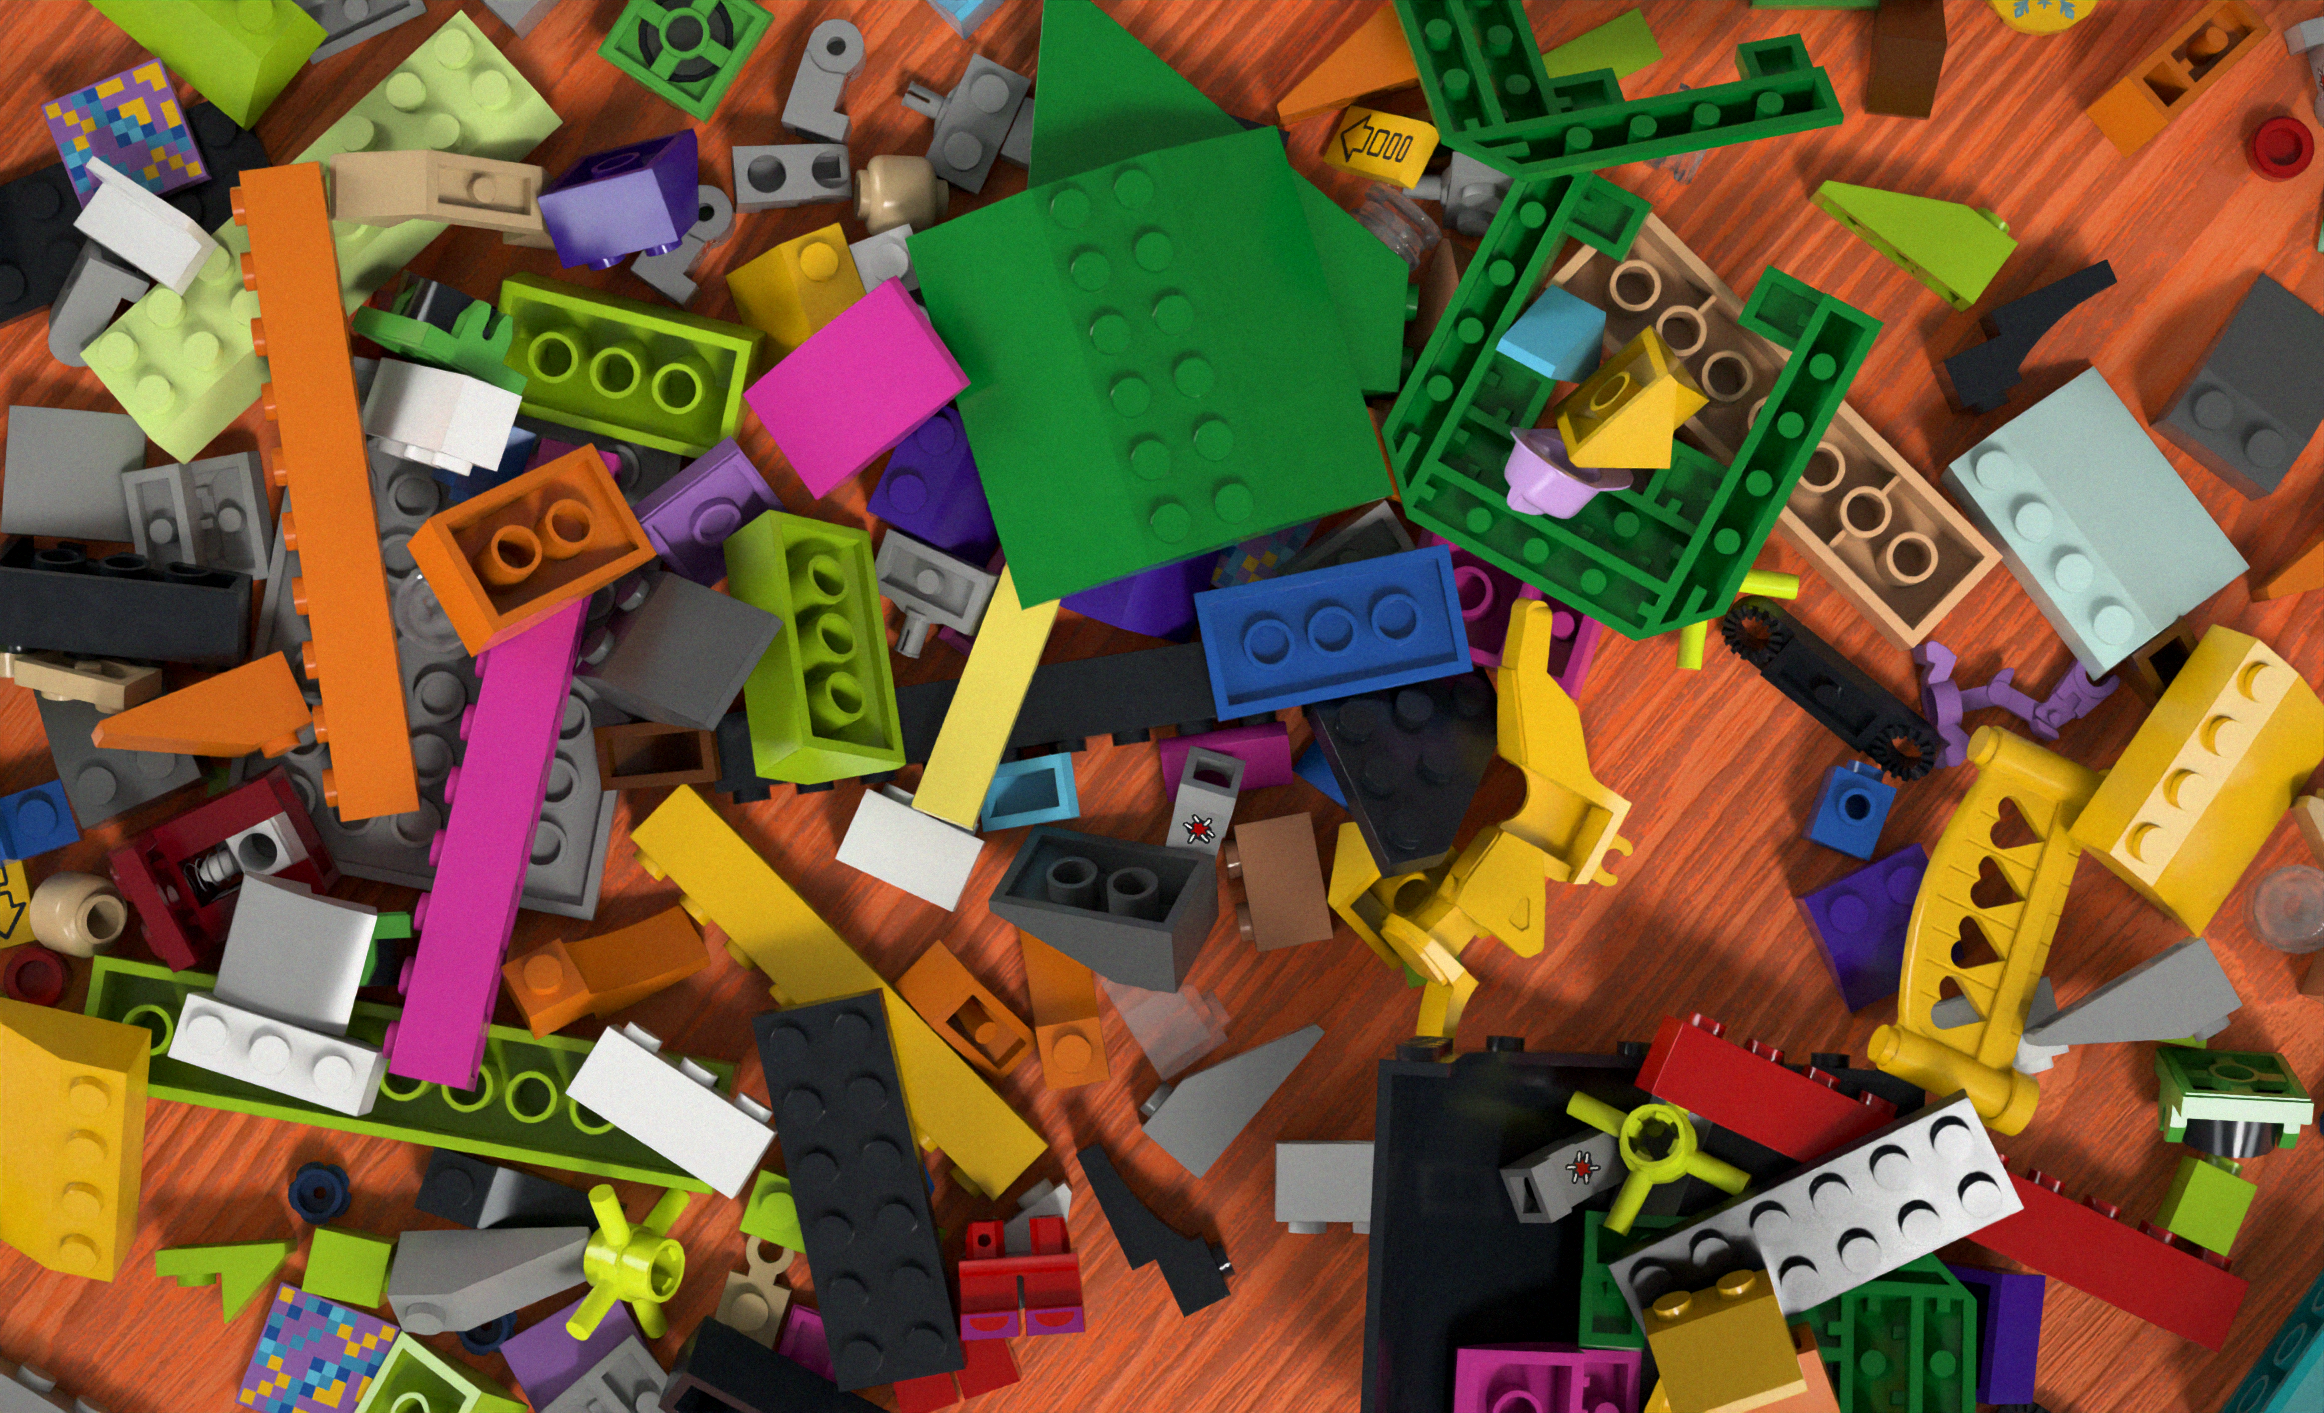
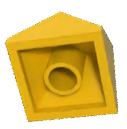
[1553,325,1710,469]
[1326,822,1461,971]

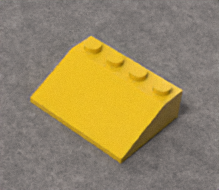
[2066,624,2324,937]
[0,997,152,1283]

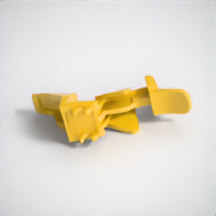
[1380,597,1633,1048]

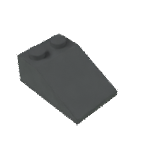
[2149,273,2324,501]
[572,569,784,731]
[33,655,218,830]
[988,824,1219,994]

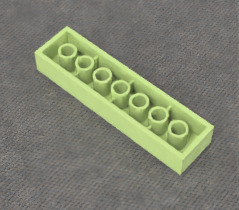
[79,10,563,465]

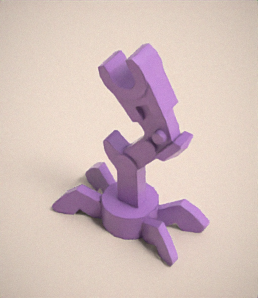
[1911,640,2121,769]

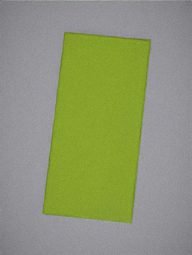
[1541,7,1664,81]

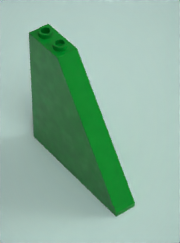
[1027,0,1419,401]

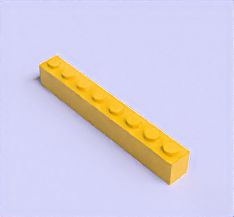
[629,783,1050,1201]

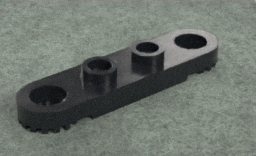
[1722,595,1941,782]

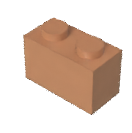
[1223,811,1334,952]

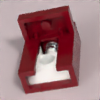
[107,763,342,974]

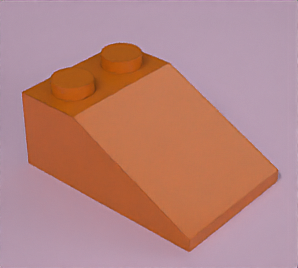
[406,443,657,658]

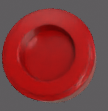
[2246,116,2315,182]
[3,947,73,1008]

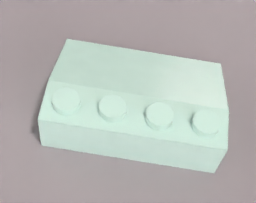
[1939,366,2250,681]

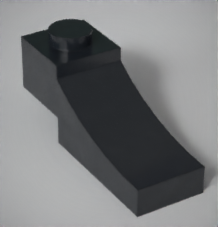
[1932,259,2117,418]
[1076,1139,1236,1318]
[414,1147,628,1235]

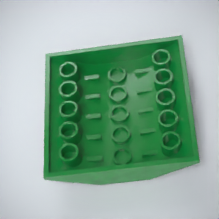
[905,125,1394,611]

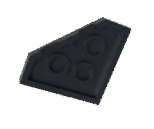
[1307,667,1498,879]

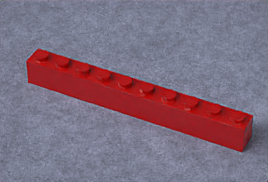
[1633,1011,2250,1354]

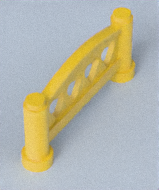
[1867,725,2111,1136]

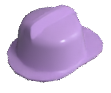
[1504,426,1634,519]

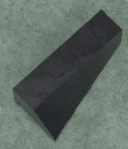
[0,535,253,673]
[658,1315,890,1413]

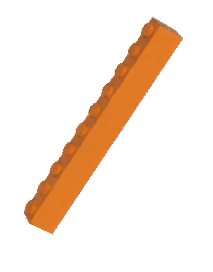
[230,161,423,822]

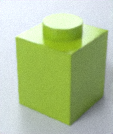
[2153,1153,2258,1257]
[301,1223,399,1309]

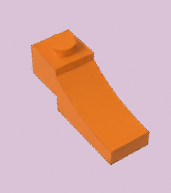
[501,905,711,1041]
[1018,927,1111,1092]

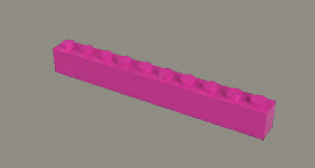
[383,438,624,1092]

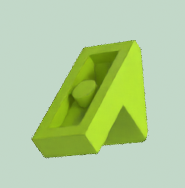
[155,1237,298,1324]

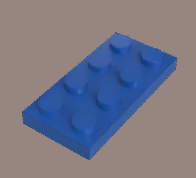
[1193,544,1473,722]

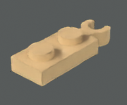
[0,649,162,714]
[714,1235,796,1350]

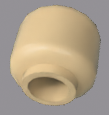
[853,155,949,236]
[30,870,127,958]

